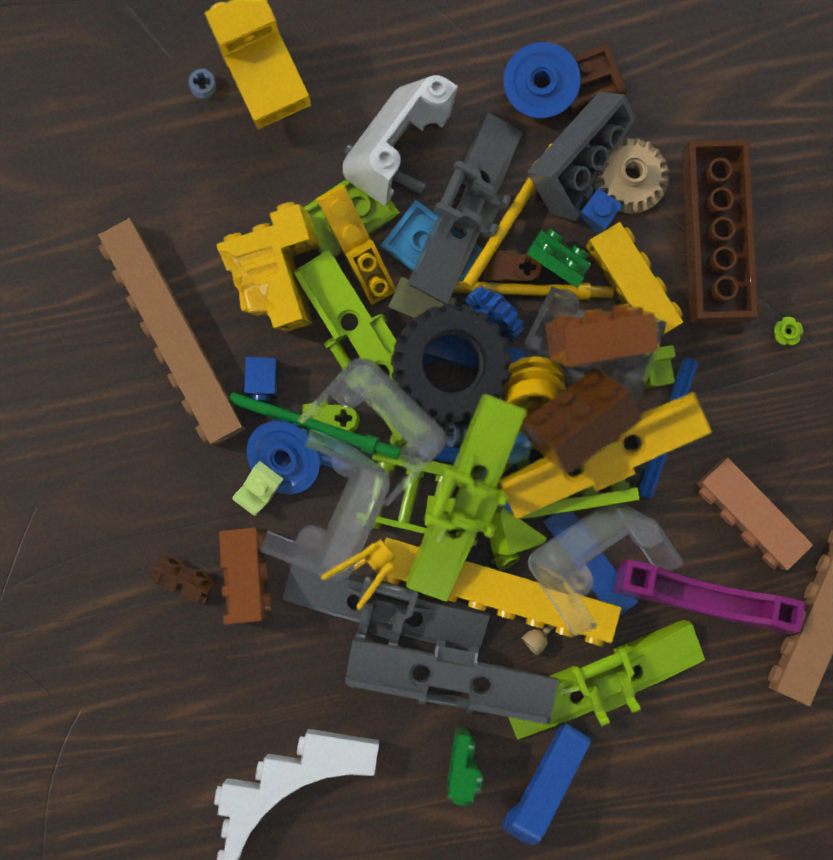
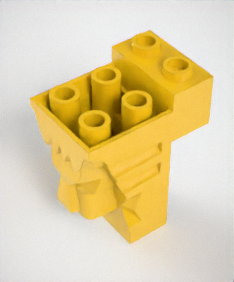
[205,0,311,130]
[216,202,320,332]

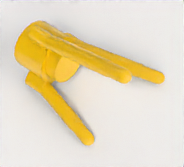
[321,539,396,610]

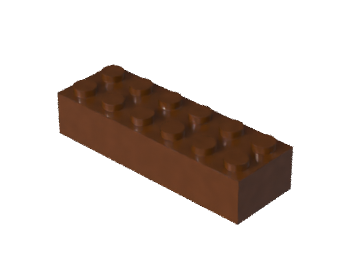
[682,139,758,324]

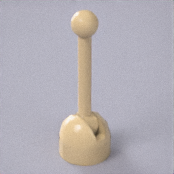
[521,625,555,656]

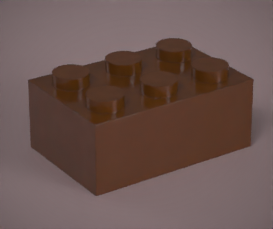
[522,368,643,475]

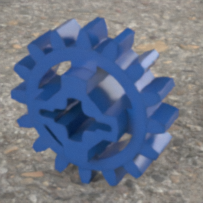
[465,286,524,343]

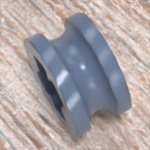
[189,69,216,99]
[444,421,469,447]

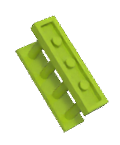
[518,437,640,519]
[358,453,477,546]

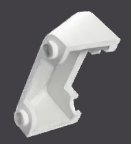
[343,75,458,206]

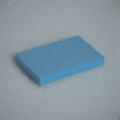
[381,200,483,298]

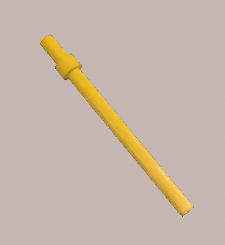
[462,144,552,290]
[453,281,614,300]

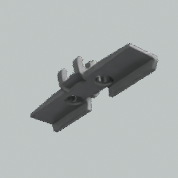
[407,112,522,304]
[282,557,490,654]
[345,639,558,724]

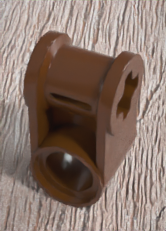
[484,251,541,284]

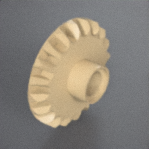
[593,138,669,214]

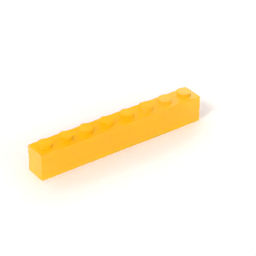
[376,537,621,646]

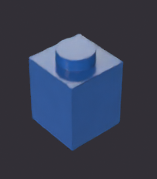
[577,188,622,235]
[244,357,279,402]

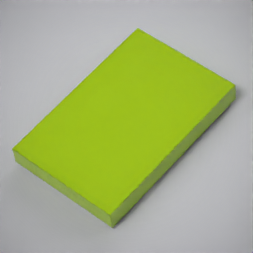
[304,179,400,259]

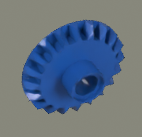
[504,42,581,120]
[247,419,322,494]

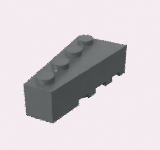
[527,91,636,221]

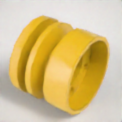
[503,356,566,437]

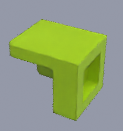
[638,345,676,389]

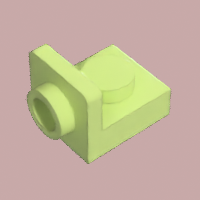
[232,461,283,516]

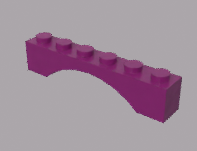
[613,559,805,635]

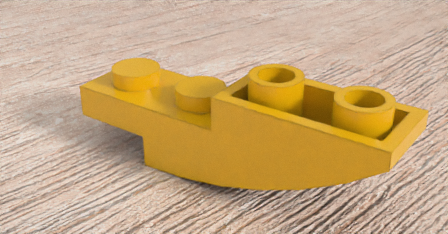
[316,184,396,305]

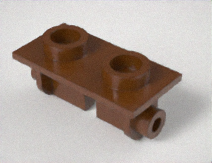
[151,555,217,604]

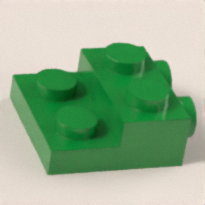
[527,228,591,288]
[446,726,482,806]

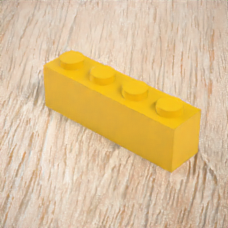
[586,222,683,339]

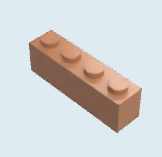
[696,457,813,570]

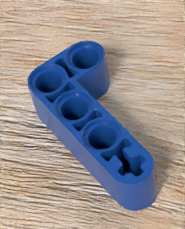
[501,722,591,846]

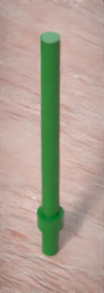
[229,392,401,460]

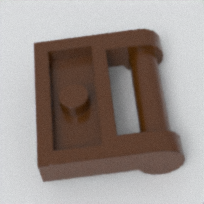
[567,44,626,115]

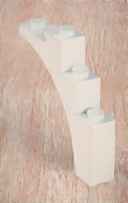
[214,729,379,860]

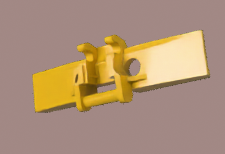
[498,392,712,519]

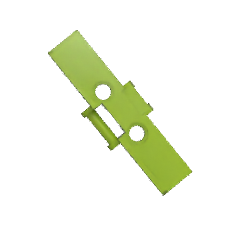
[293,250,436,445]
[406,394,527,602]
[508,620,705,740]

